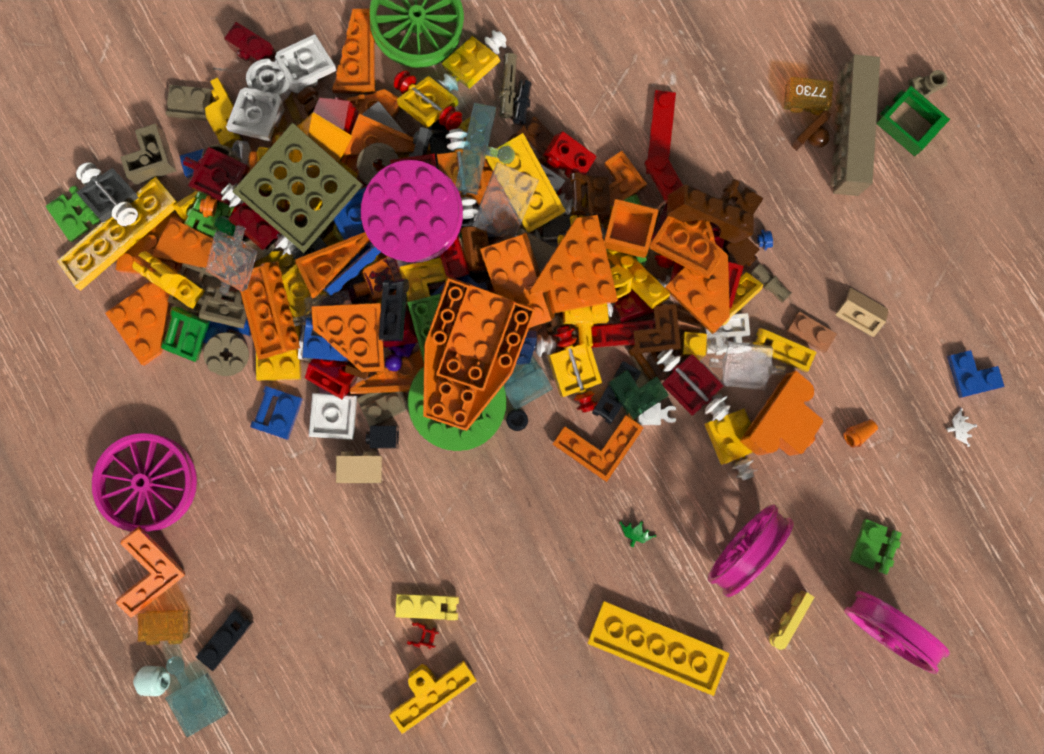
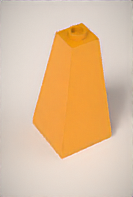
[288,112,352,210]

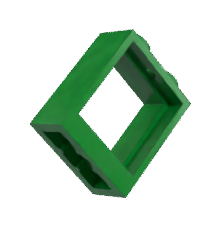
[876,86,950,157]

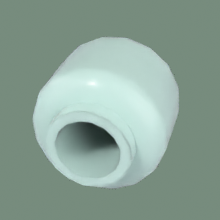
[133,666,170,696]

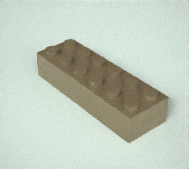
[831,55,880,196]

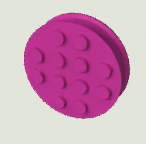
[361,160,463,263]

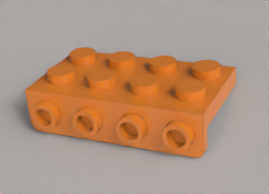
[236,262,300,360]

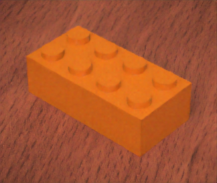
[480,233,555,328]

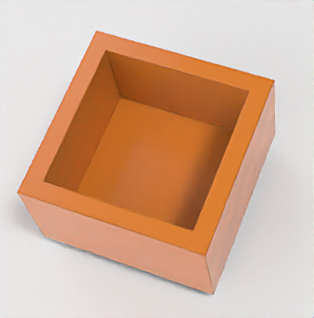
[604,199,659,258]

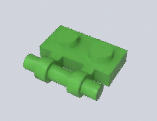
[45,186,100,242]
[184,192,234,239]
[849,519,902,575]

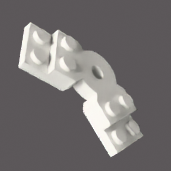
[226,34,336,141]

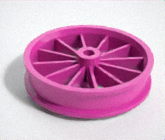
[92,433,197,532]
[707,504,794,597]
[844,591,950,674]

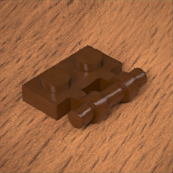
[718,179,764,214]

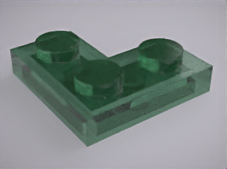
[607,370,669,420]

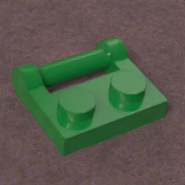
[161,307,210,362]

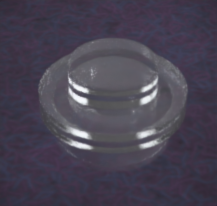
[706,330,728,352]

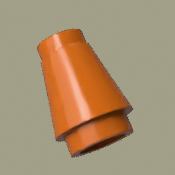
[843,419,878,448]

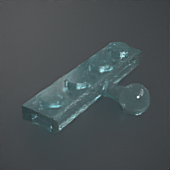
[456,103,515,195]

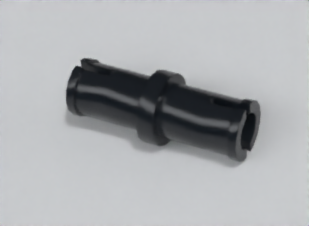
[513,80,532,125]

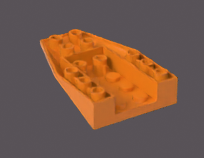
[423,276,536,431]

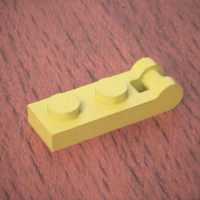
[769,590,815,650]
[395,594,459,620]

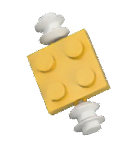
[436,30,507,93]
[704,394,757,481]

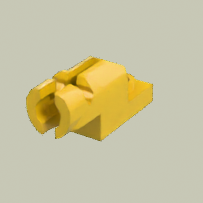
[205,77,242,148]
[132,251,205,309]

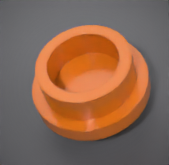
[200,195,217,218]

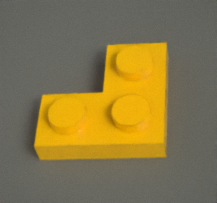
[399,258,446,302]

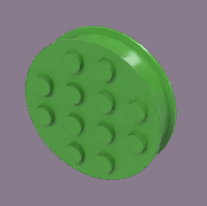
[408,366,506,451]

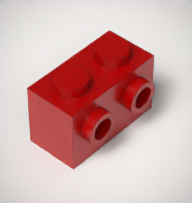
[543,131,597,178]
[305,358,358,400]

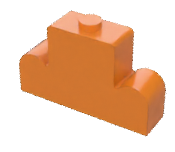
[740,370,823,456]

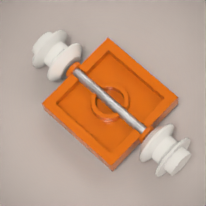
[437,129,487,219]

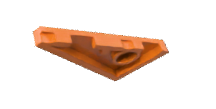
[343,114,430,155]
[295,232,370,299]
[350,349,424,394]

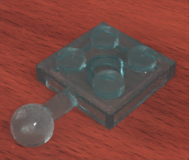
[165,656,229,737]

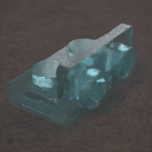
[504,362,553,410]

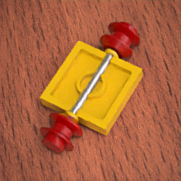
[394,70,462,131]
[547,325,602,413]

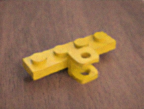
[606,249,670,309]
[389,661,477,734]

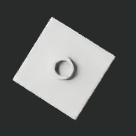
[309,393,357,440]

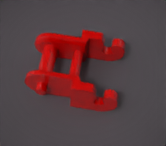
[407,622,439,649]

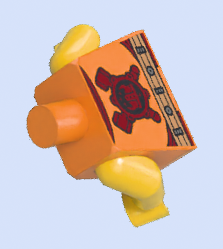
[352,252,401,303]

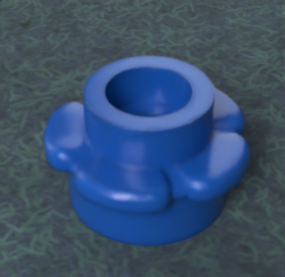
[757,229,773,251]

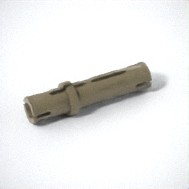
[499,53,517,119]

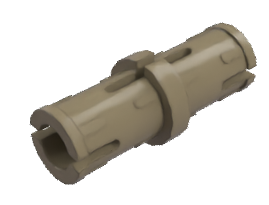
[750,263,792,303]

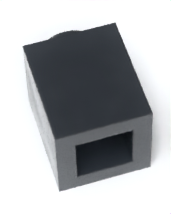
[366,426,399,449]

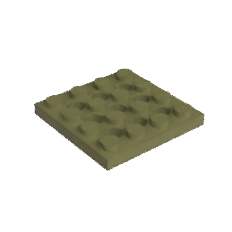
[232,123,363,253]

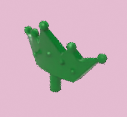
[619,521,656,547]

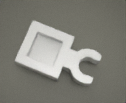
[638,403,676,425]

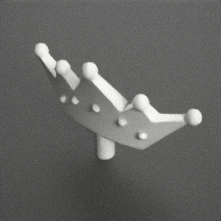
[946,408,977,447]

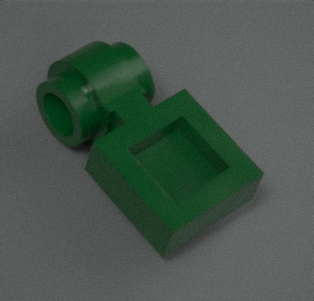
[214,215,245,246]

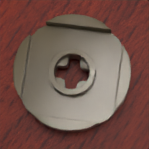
[356,143,399,185]
[203,332,249,376]

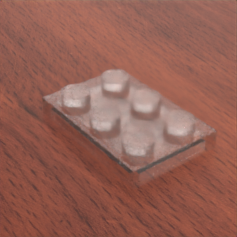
[472,162,539,239]

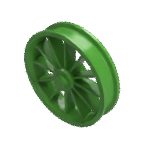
[370,0,464,68]

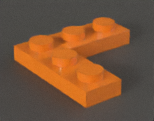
[552,415,644,482]
[115,526,185,618]

